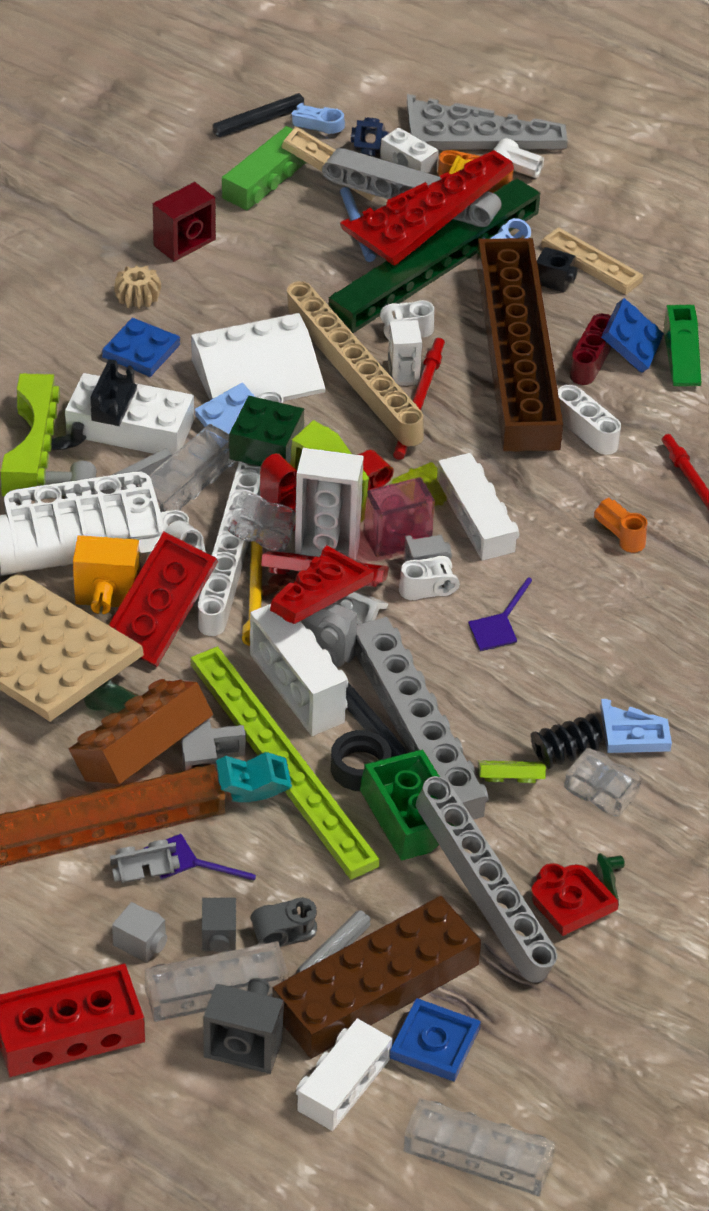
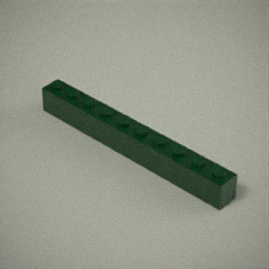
[328,178,540,333]

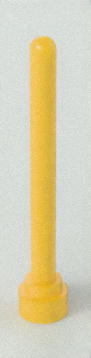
[242,535,263,646]

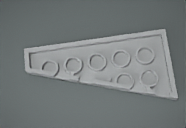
[406,94,568,150]

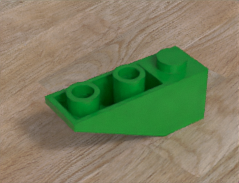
[663,305,702,387]

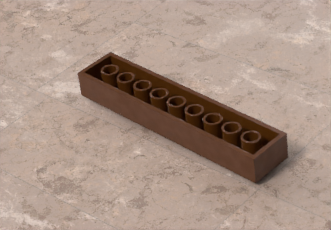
[477,238,563,452]

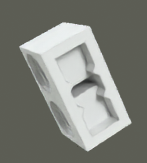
[387,320,422,386]

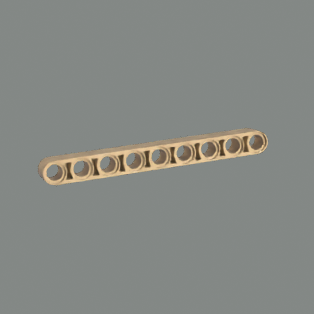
[287,281,424,446]

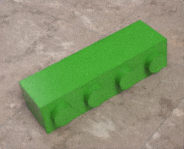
[222,126,307,210]

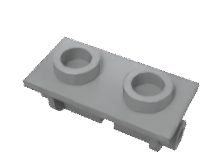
[110,840,180,884]

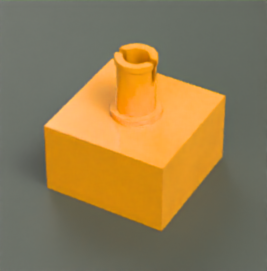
[73,535,140,614]

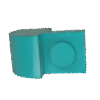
[216,752,292,802]

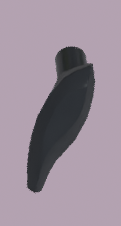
[51,422,87,450]

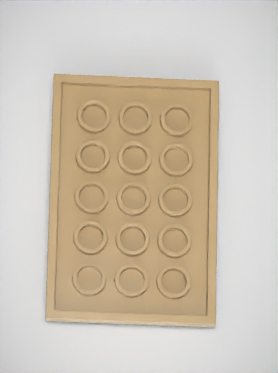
[0,573,144,721]

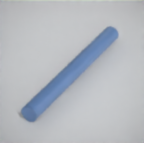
[340,187,376,262]

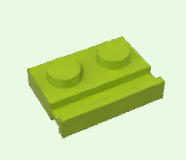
[478,760,546,783]

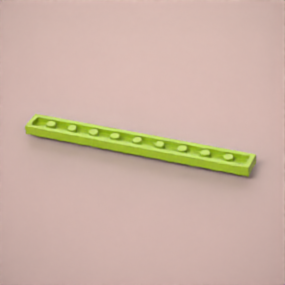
[191,646,379,880]

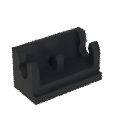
[90,359,137,426]

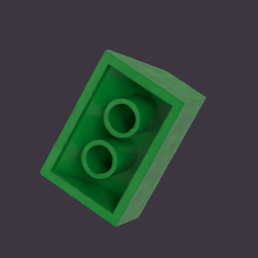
[360,749,456,861]

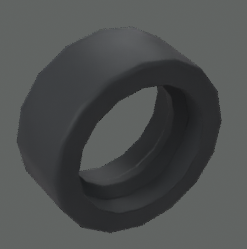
[331,730,391,791]

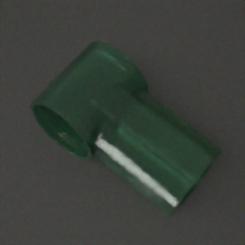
[84,679,139,713]

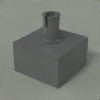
[203,978,284,1074]

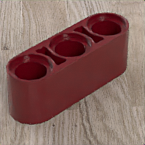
[570,313,612,385]

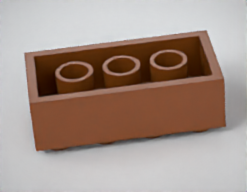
[68,679,214,784]

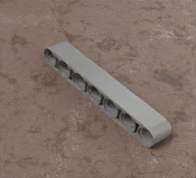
[322,148,501,227]
[416,776,557,983]

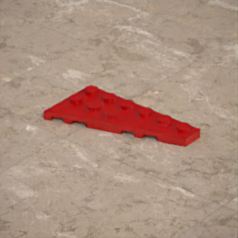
[340,150,514,266]

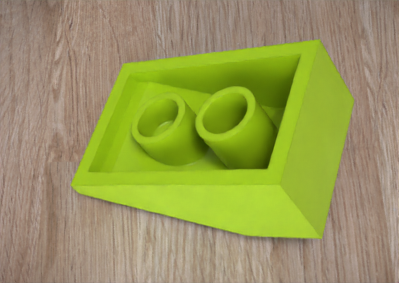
[290,420,369,522]

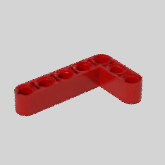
[260,449,394,536]

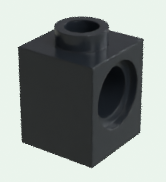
[537,247,578,292]

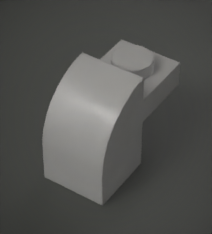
[182,719,245,783]

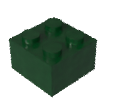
[229,395,304,467]

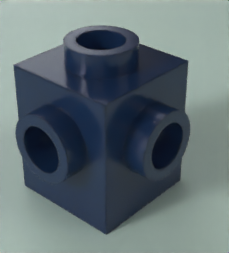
[351,117,389,157]

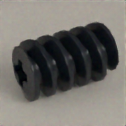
[530,714,603,769]

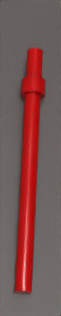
[393,338,445,460]
[661,434,709,510]

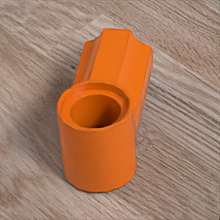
[594,497,648,553]

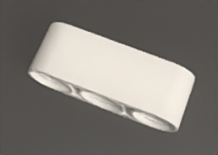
[558,385,621,455]

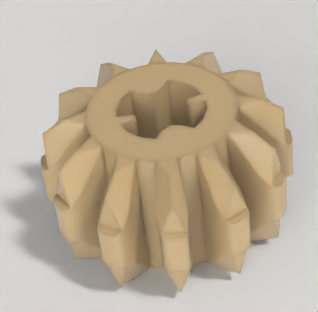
[114,265,161,309]

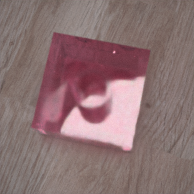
[363,477,435,558]

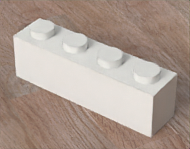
[437,453,519,561]

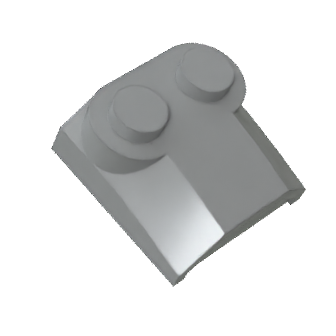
[301,603,358,667]

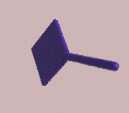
[468,577,532,651]
[143,834,256,880]

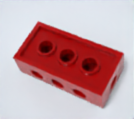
[0,963,145,1077]

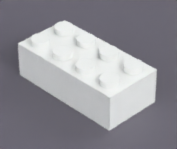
[65,373,194,458]
[295,448,364,561]
[250,604,348,736]

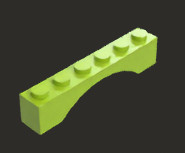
[1,373,60,496]

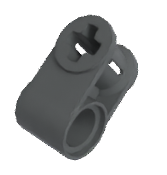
[250,897,317,951]

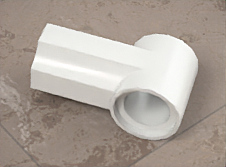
[492,138,544,179]

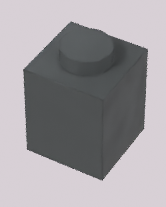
[202,898,236,952]

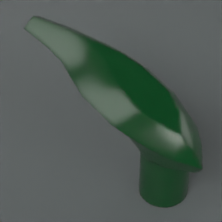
[597,853,625,906]

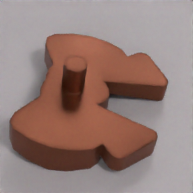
[261,573,296,597]

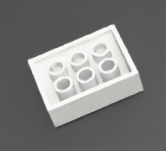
[191,313,325,401]

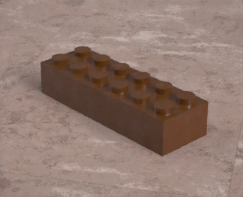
[272,895,481,1059]

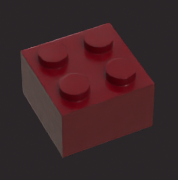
[152,182,216,262]

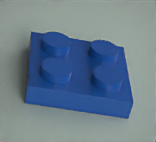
[602,298,664,373]
[102,317,180,377]
[390,998,481,1082]

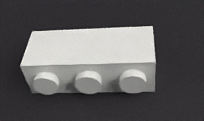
[296,1019,392,1131]

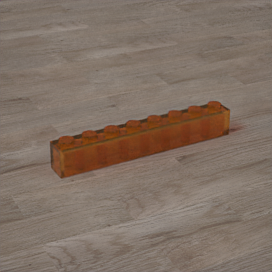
[0,764,225,868]

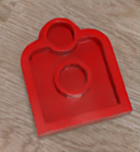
[532,863,618,936]

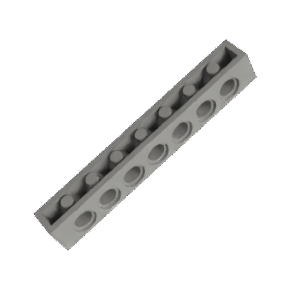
[356,617,489,820]

